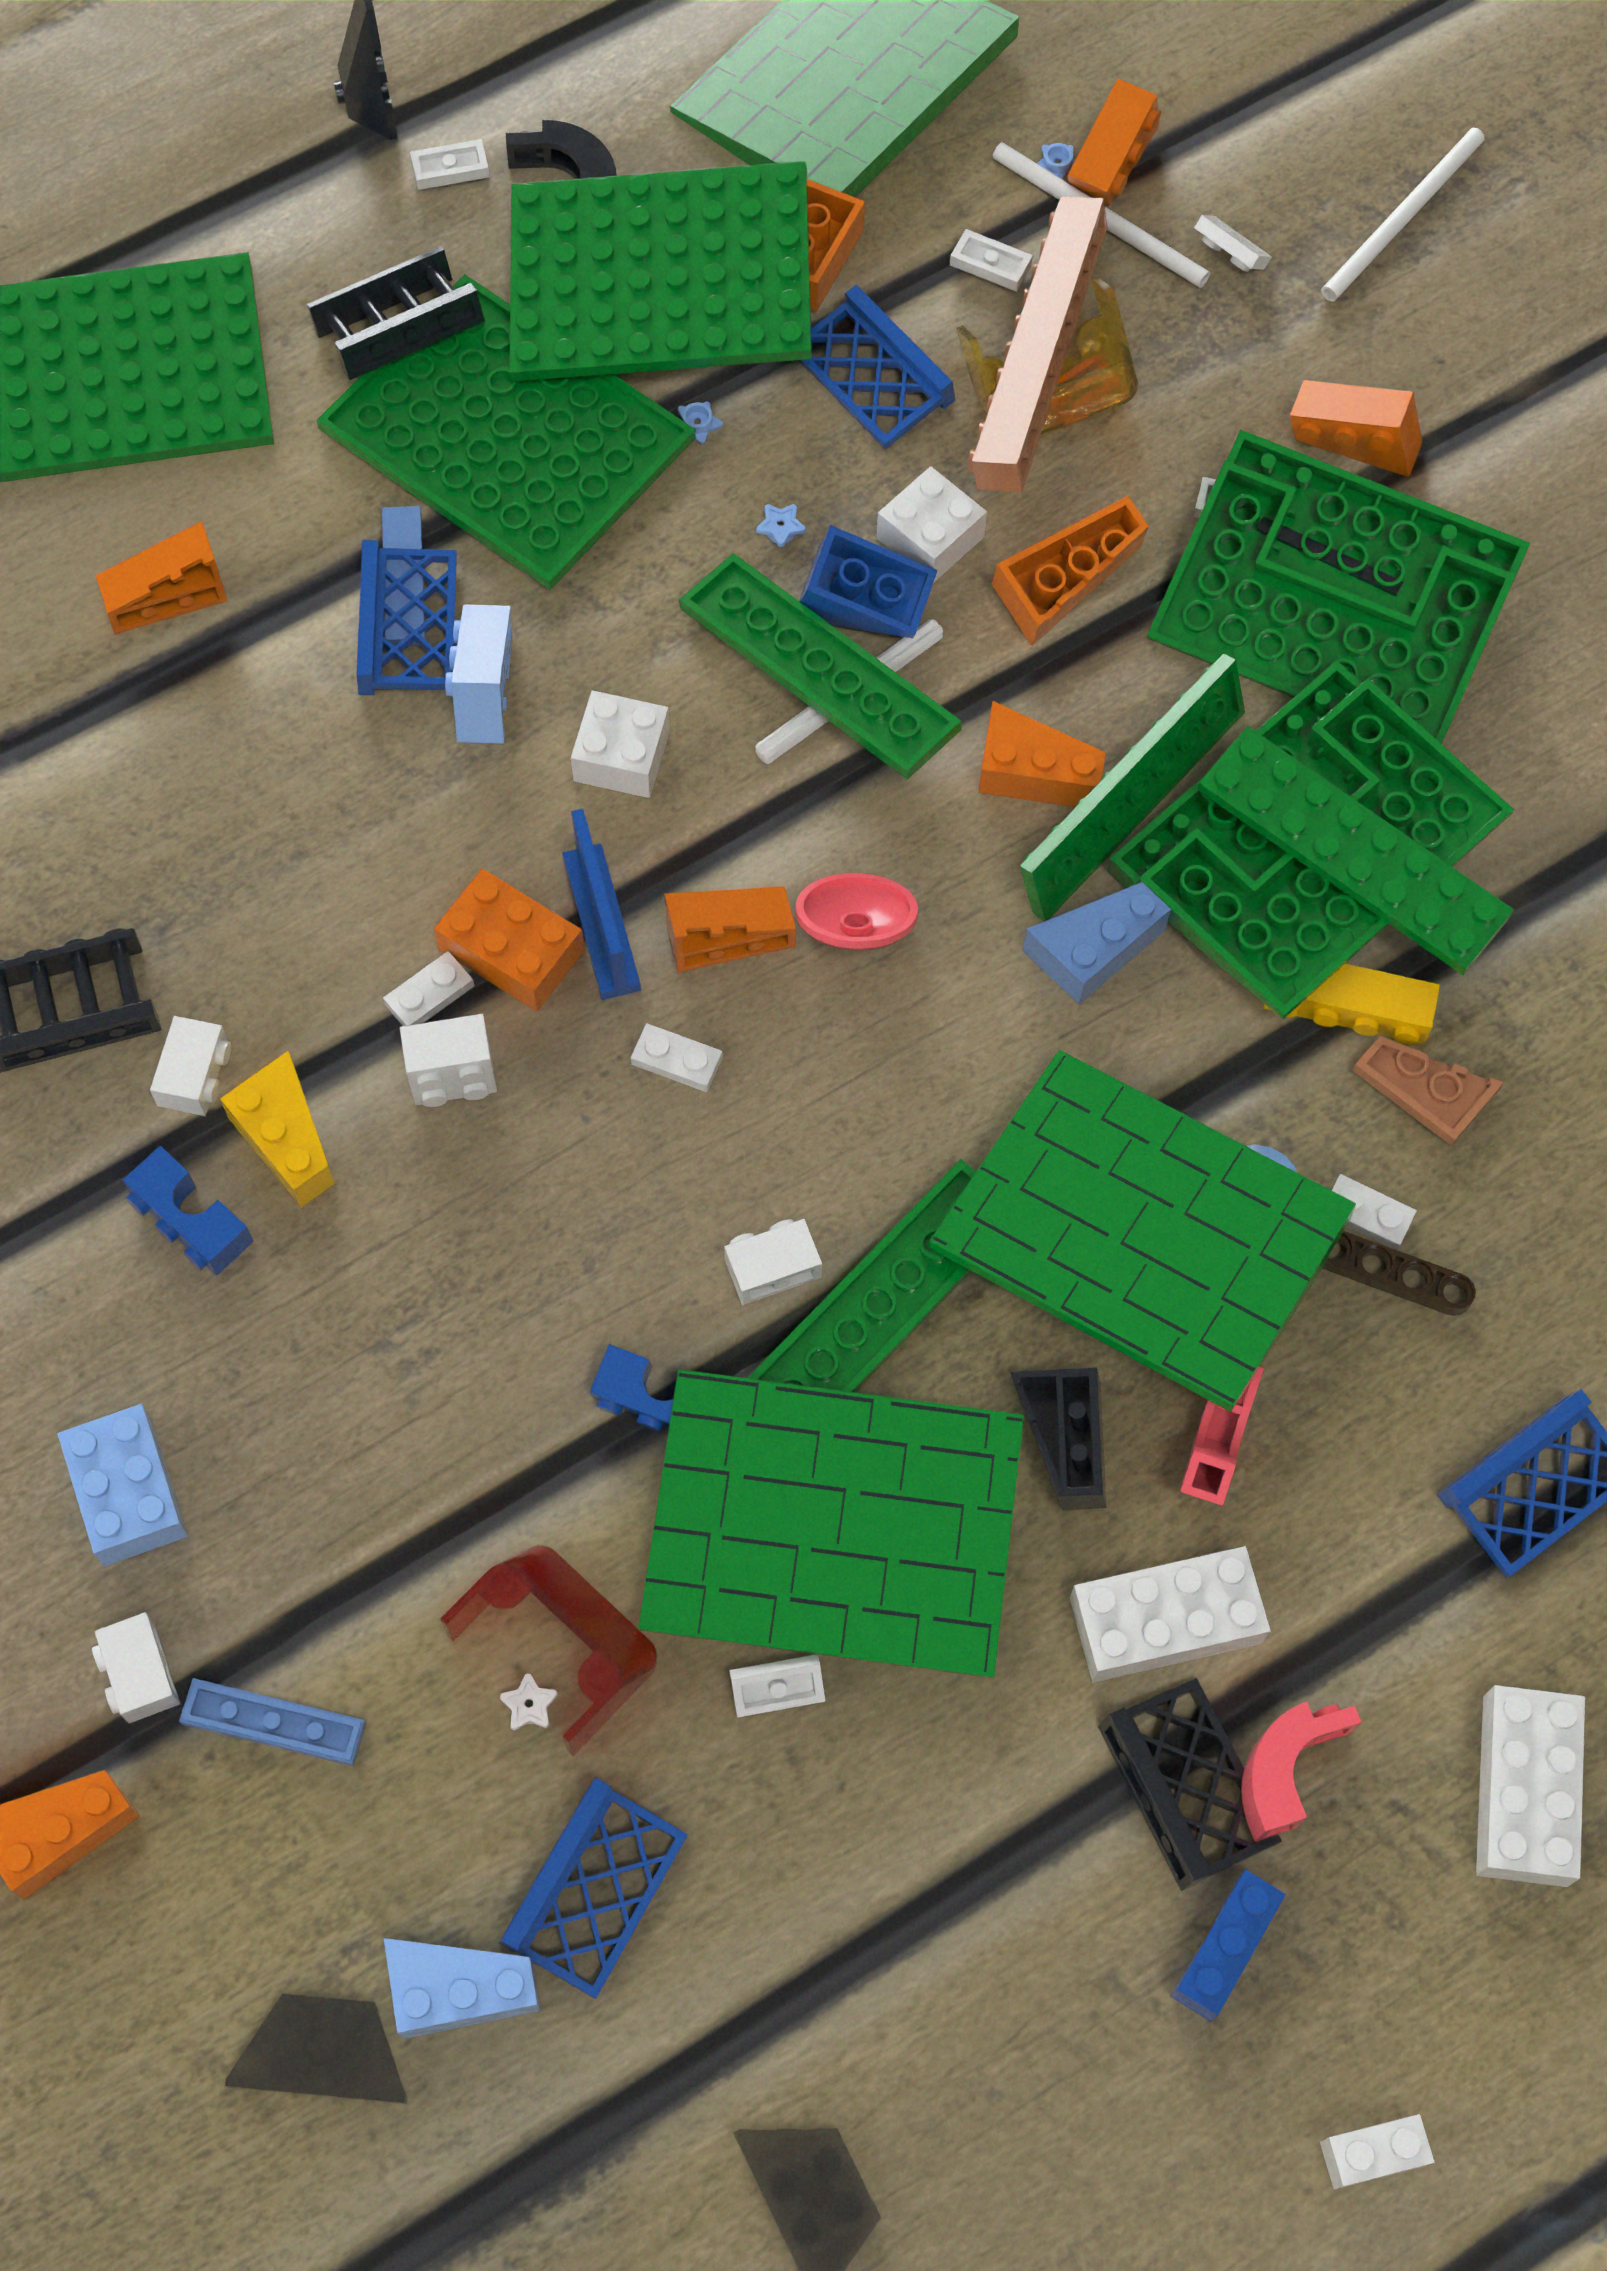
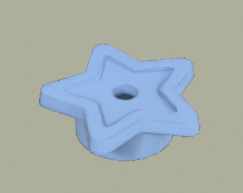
[1037,143,1075,179]
[678,401,723,444]
[756,504,806,547]

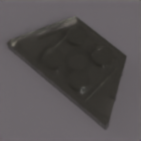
[225,1994,408,2105]
[733,2128,881,2271]

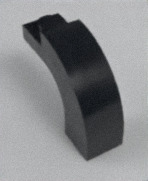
[506,120,617,179]

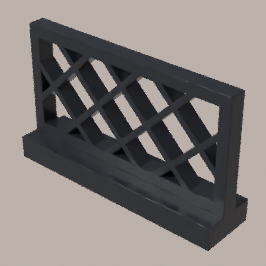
[1098,1678,1282,1891]

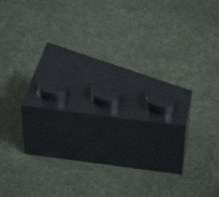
[1010,1367,1107,1510]

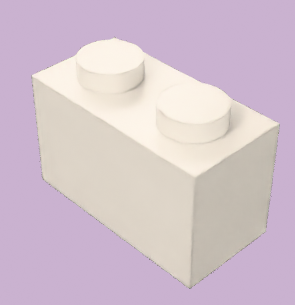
[150,1016,231,1116]
[724,1219,822,1306]
[92,1612,180,1723]
[1320,2114,1435,2190]

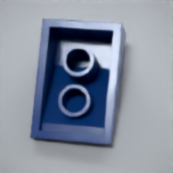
[799,525,938,638]

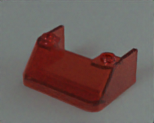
[440,1545,657,1756]

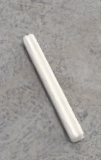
[755,619,943,764]

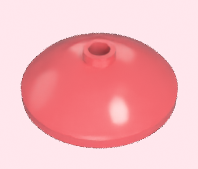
[796,873,918,951]

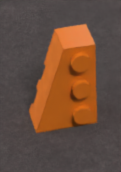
[1068,78,1161,207]
[1290,380,1422,477]
[95,521,227,634]
[978,701,1106,807]
[0,1770,140,1900]

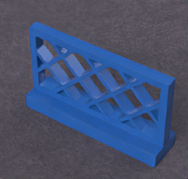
[799,284,955,450]
[356,540,457,695]
[562,808,641,1000]
[1437,1389,1607,1578]
[499,1777,688,1999]

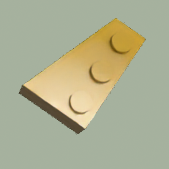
[220,1050,335,1208]

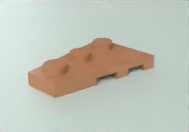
[1352,1036,1504,1146]

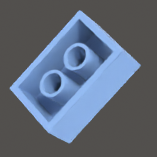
[57,1404,189,1567]

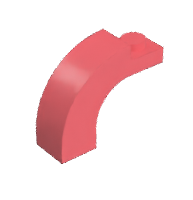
[1180,1365,1264,1506]
[1241,1701,1362,1842]

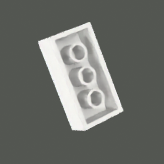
[1070,1546,1271,1683]
[1476,1685,1585,1887]

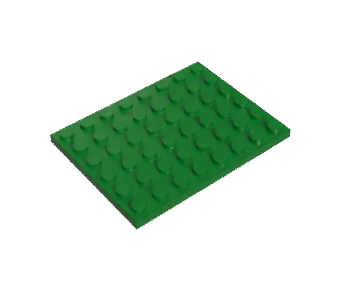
[509,161,812,381]
[0,252,275,482]
[316,274,696,590]

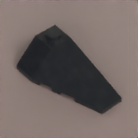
[334,0,398,140]

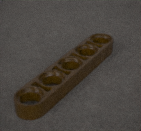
[1323,1231,1476,1316]

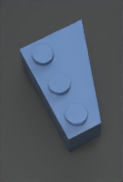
[1023,882,1171,1004]

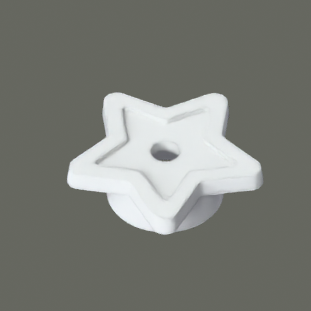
[500,1674,558,1731]

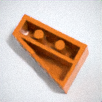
[664,886,796,972]

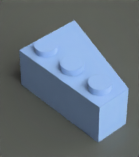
[445,605,512,744]
[384,1938,541,2039]

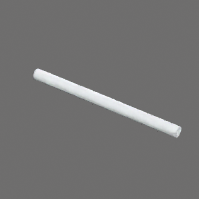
[1321,128,1485,302]
[993,142,1210,288]

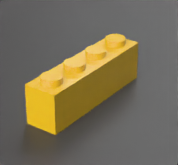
[1264,964,1440,1045]

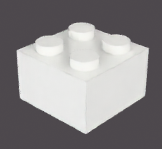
[876,466,987,583]
[571,690,670,798]
[400,1014,497,1107]

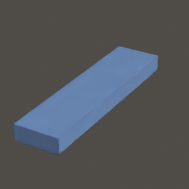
[382,506,426,646]
[179,1678,367,1767]

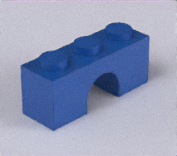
[123,1146,254,1276]
[590,1344,673,1432]
[1170,1869,1286,2022]

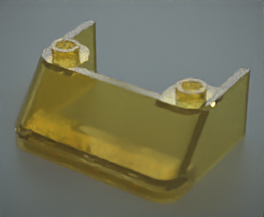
[956,276,1138,434]

